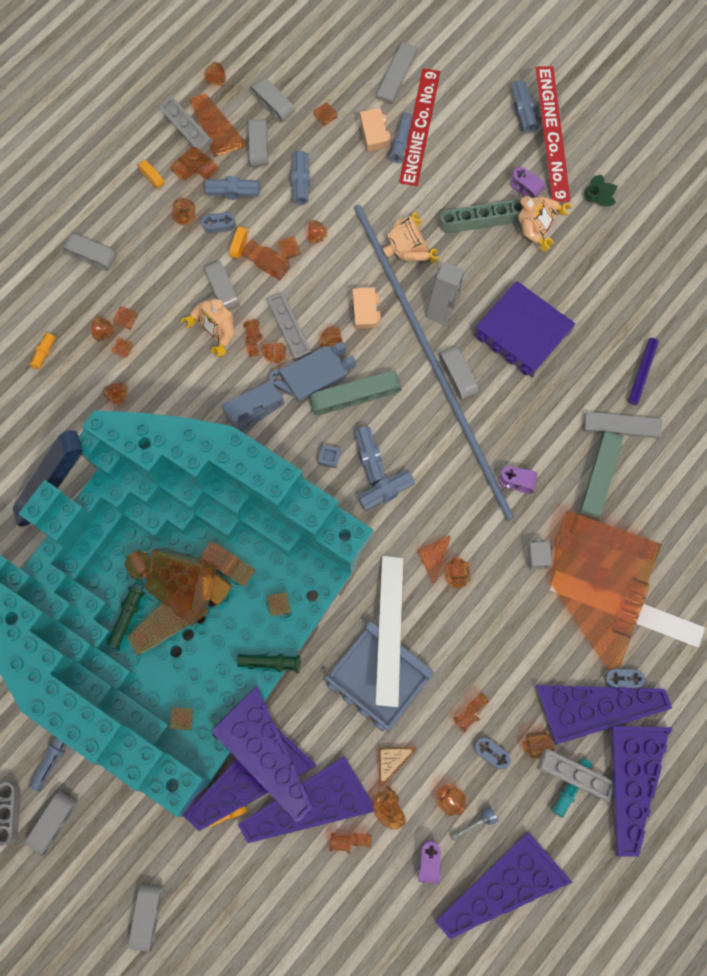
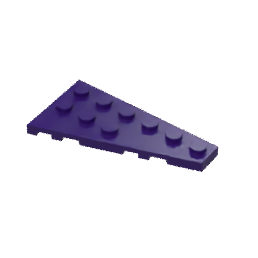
[535,685,673,745]
[211,686,313,823]
[610,726,672,857]
[184,727,316,832]
[238,757,377,843]
[435,832,573,939]

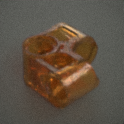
[171,147,219,181]

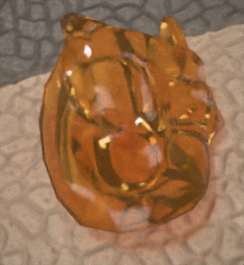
[373,786,406,829]

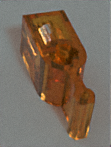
[241,240,290,280]
[200,541,256,587]

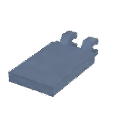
[279,341,356,403]

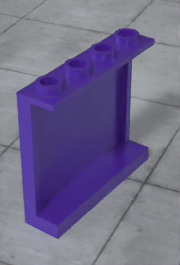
[474,281,576,378]

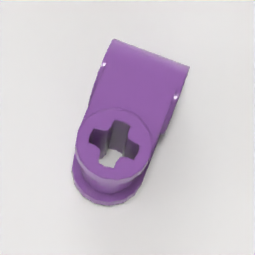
[510,167,545,198]
[499,466,538,493]
[418,840,441,884]

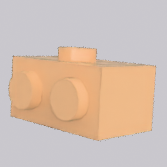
[360,108,390,152]
[353,287,381,329]

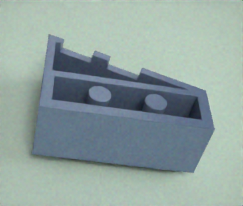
[222,381,285,432]

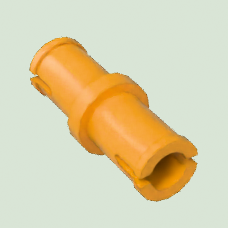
[29,333,56,370]

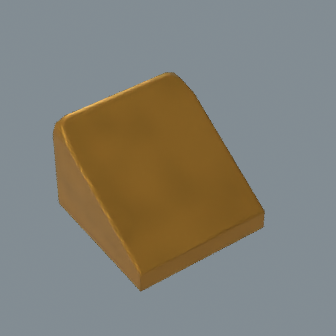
[203,573,233,605]

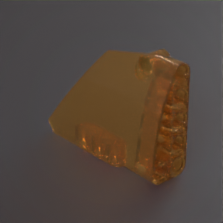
[551,511,662,670]

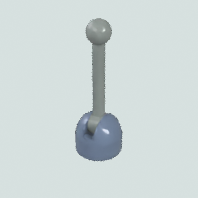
[451,806,499,841]

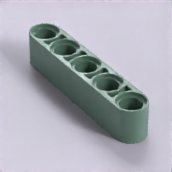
[440,199,523,233]
[309,371,402,415]
[579,430,623,522]

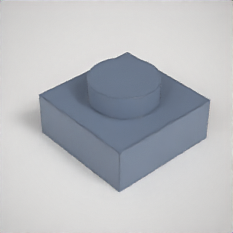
[318,445,341,469]

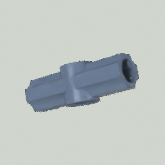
[511,80,538,133]
[291,151,310,205]
[205,176,260,200]
[355,426,386,485]
[357,469,415,512]

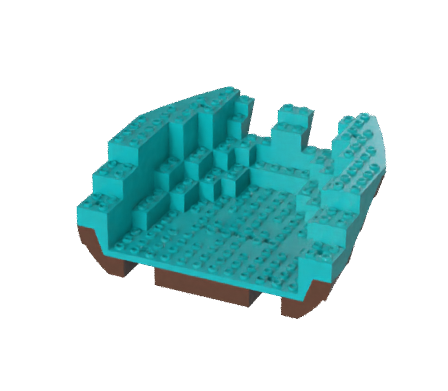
[0,410,374,817]

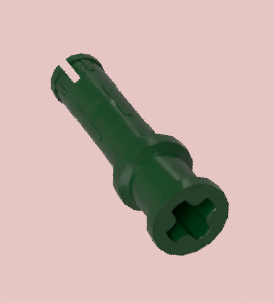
[106,586,146,649]
[237,654,301,674]

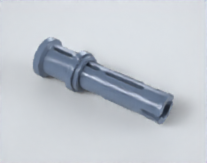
[389,112,413,163]
[28,737,67,792]

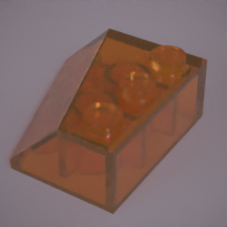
[145,548,217,626]

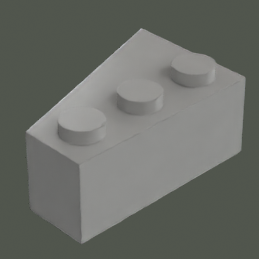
[426,262,465,326]

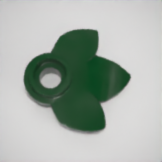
[584,175,618,206]

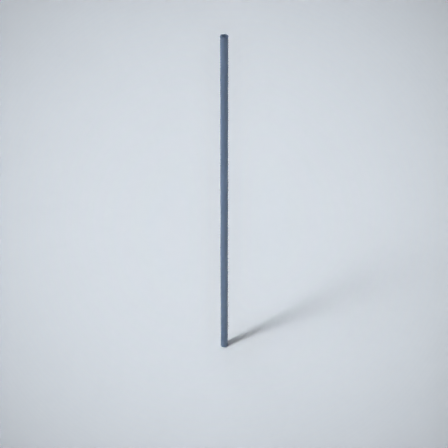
[354,205,514,520]

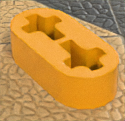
[137,159,165,189]
[229,226,249,259]

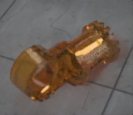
[243,319,263,357]
[453,693,490,733]
[329,832,372,854]

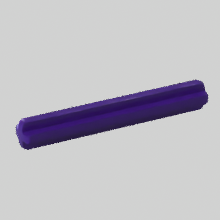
[628,337,659,405]

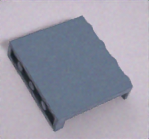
[325,622,434,732]

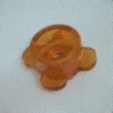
[112,338,133,358]

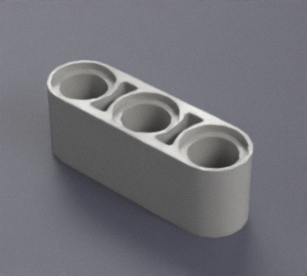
[250,77,295,122]
[249,119,268,166]
[62,233,117,271]
[204,261,240,310]
[439,346,479,400]
[0,782,21,846]
[25,790,78,856]
[128,883,163,952]

